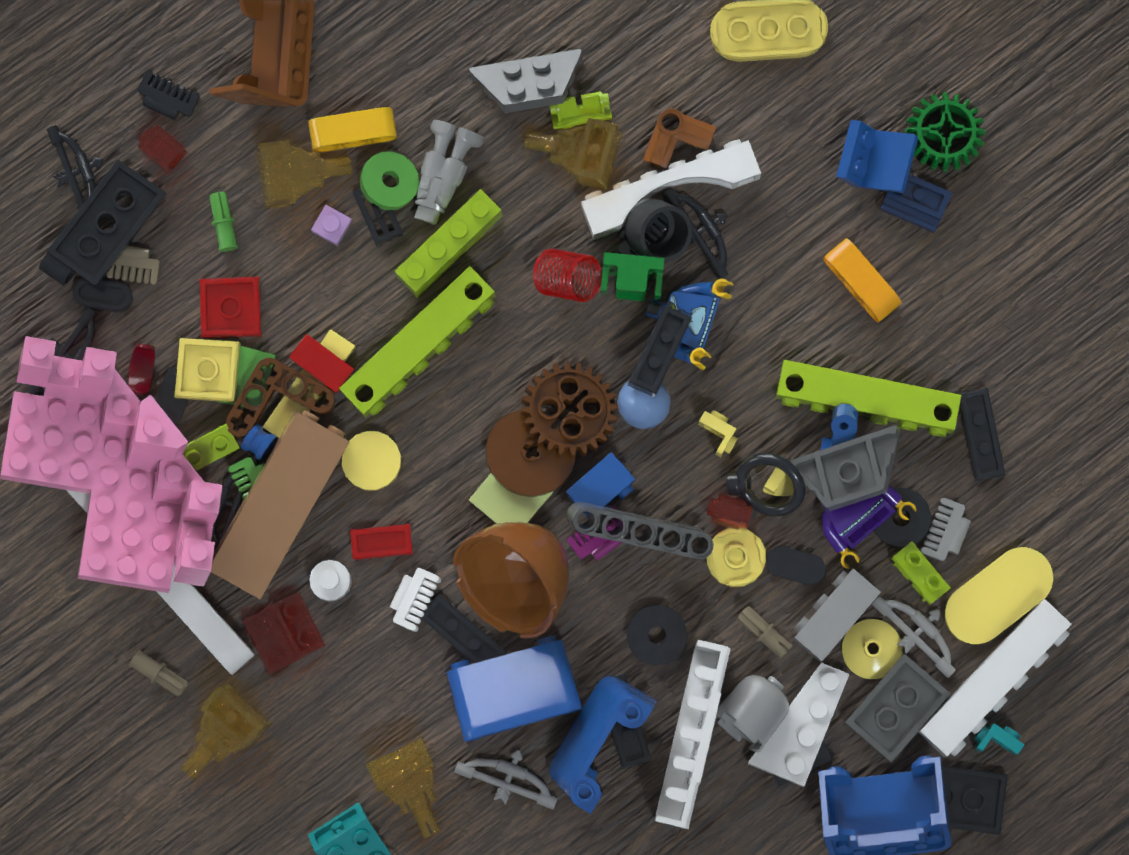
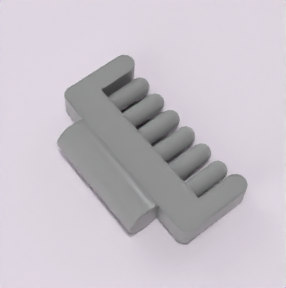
[921,498,971,562]

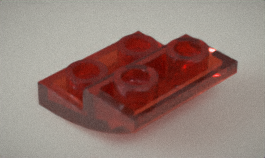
[242,592,325,675]

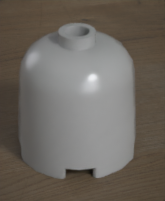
[716,675,789,753]

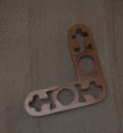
[226,358,336,438]

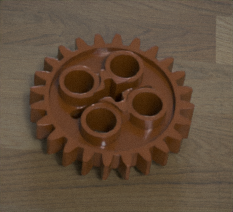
[520,362,618,459]

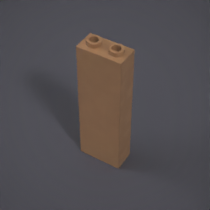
[211,410,349,599]

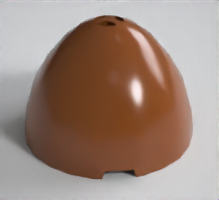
[453,522,569,639]

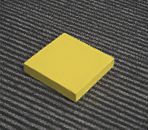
[175,338,241,402]

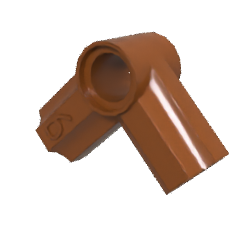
[642,108,716,170]

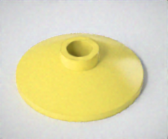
[842,619,902,679]

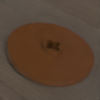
[486,410,576,497]

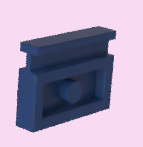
[880,174,952,234]

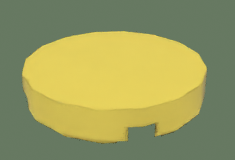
[342,431,401,491]
[706,527,766,587]

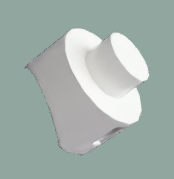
[309,560,352,602]

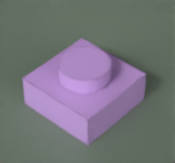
[311,205,352,246]

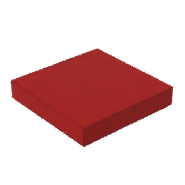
[200,276,262,339]

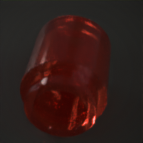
[707,494,753,530]

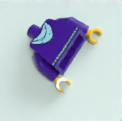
[822,485,916,569]

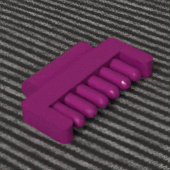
[567,505,622,561]

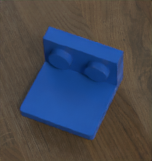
[836,120,918,193]

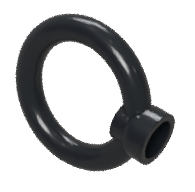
[727,453,806,516]

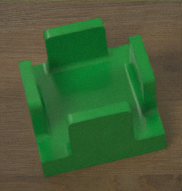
[601,252,664,302]

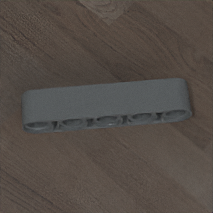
[567,502,714,559]

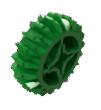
[905,92,986,173]

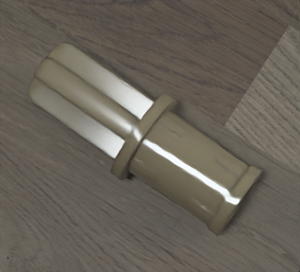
[738,606,792,659]
[129,650,188,696]

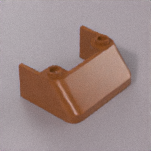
[210,0,314,107]

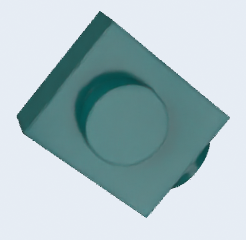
[974,723,1024,755]

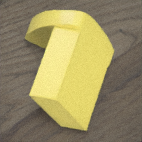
[763,468,793,497]

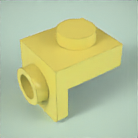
[698,410,738,458]

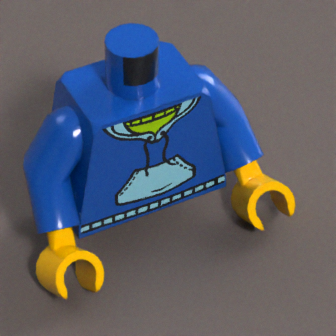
[645,279,733,370]

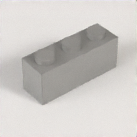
[793,569,881,663]

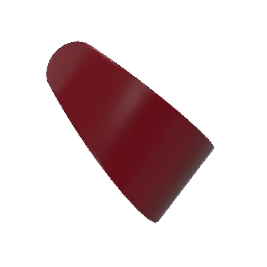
[128,343,156,396]

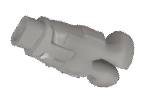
[414,120,484,225]

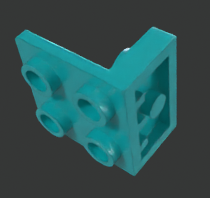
[307,802,392,855]

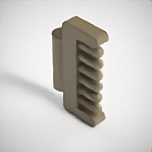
[104,246,161,286]

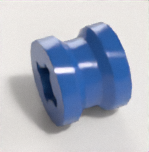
[241,423,277,461]

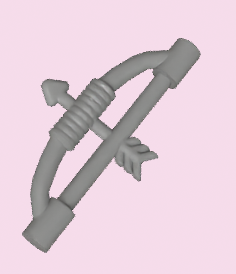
[872,596,956,678]
[454,750,558,810]

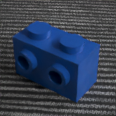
[566,452,635,519]

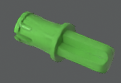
[210,192,238,252]

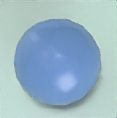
[617,381,671,429]

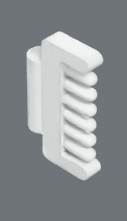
[390,568,441,632]

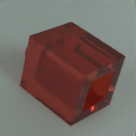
[138,124,187,175]

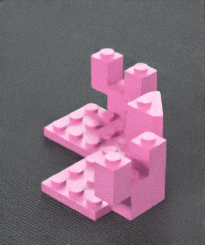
[0,336,222,593]

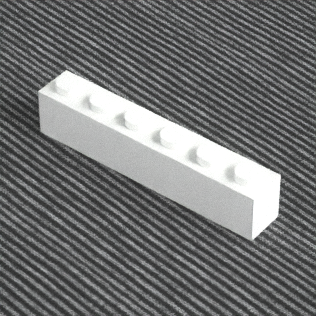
[918,599,1071,757]

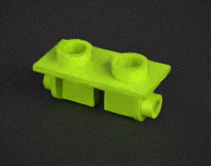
[550,91,612,129]
[183,424,240,471]
[891,542,950,605]

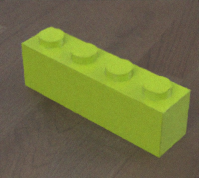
[395,189,503,298]

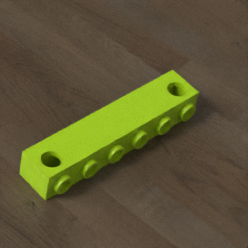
[339,266,496,418]
[775,360,961,437]

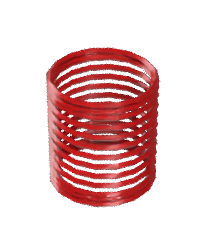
[533,249,602,302]

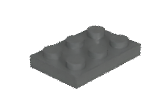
[844,654,950,763]

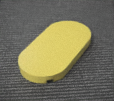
[710,0,828,62]
[945,547,1053,644]

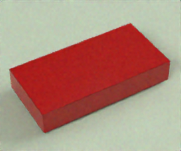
[289,334,355,394]
[350,524,413,560]

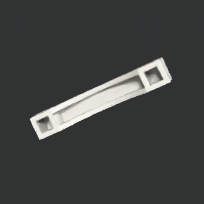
[581,139,761,240]

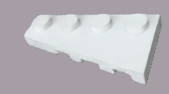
[748,663,849,787]

